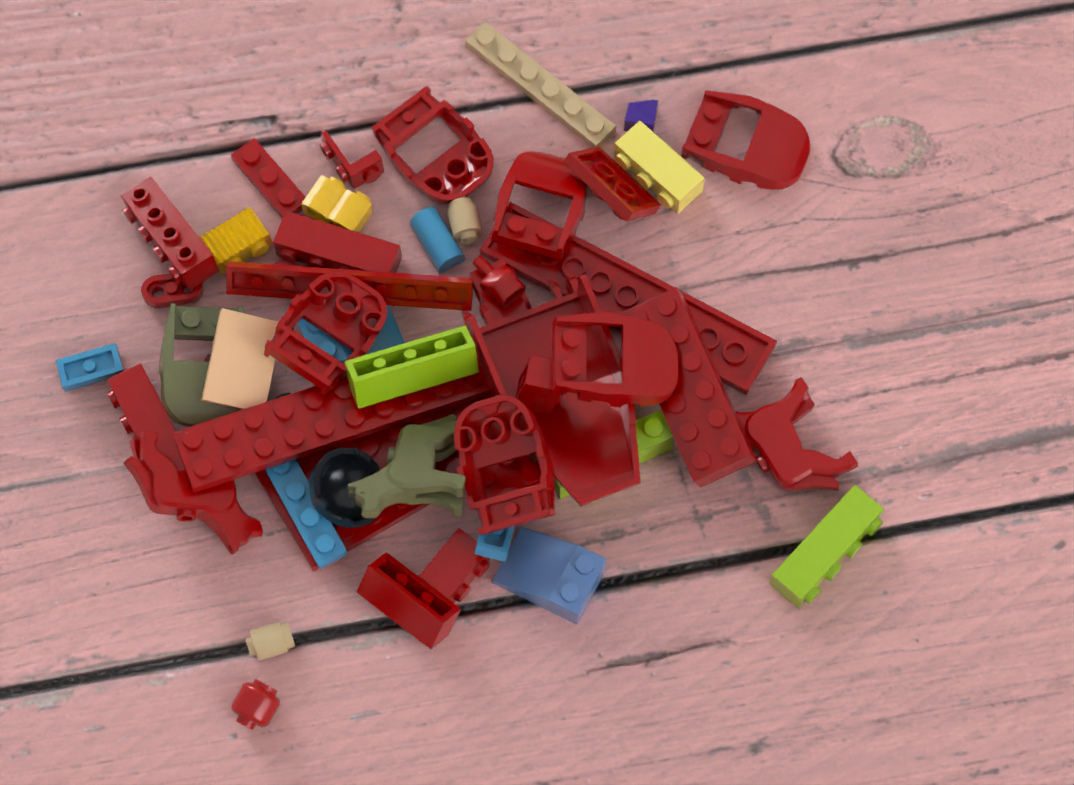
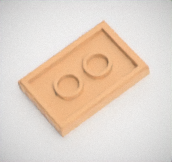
[201,308,278,410]

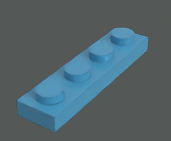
[265,459,348,570]

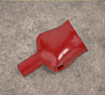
[472,255,526,308]

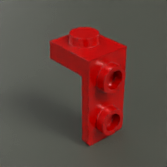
[320,130,384,189]

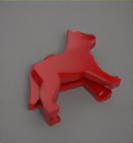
[736,377,858,492]
[123,430,263,555]

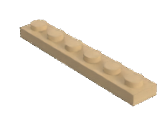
[465,21,616,148]

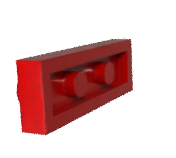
[231,138,305,218]

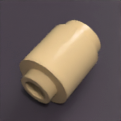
[447,197,483,245]
[245,621,295,661]

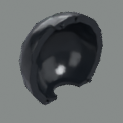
[309,447,380,528]

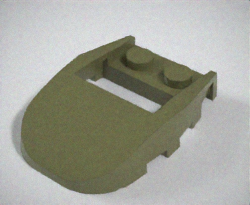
[159,303,244,427]

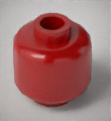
[231,679,280,730]

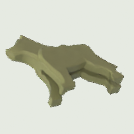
[348,414,466,518]

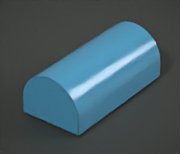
[410,207,465,274]

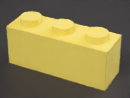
[614,121,705,214]

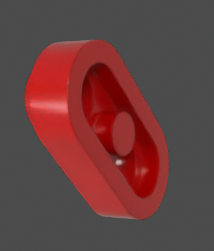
[141,273,204,308]

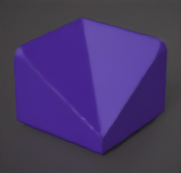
[624,100,658,132]

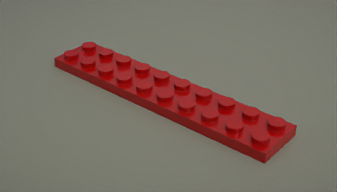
[479,202,777,395]
[172,358,491,493]

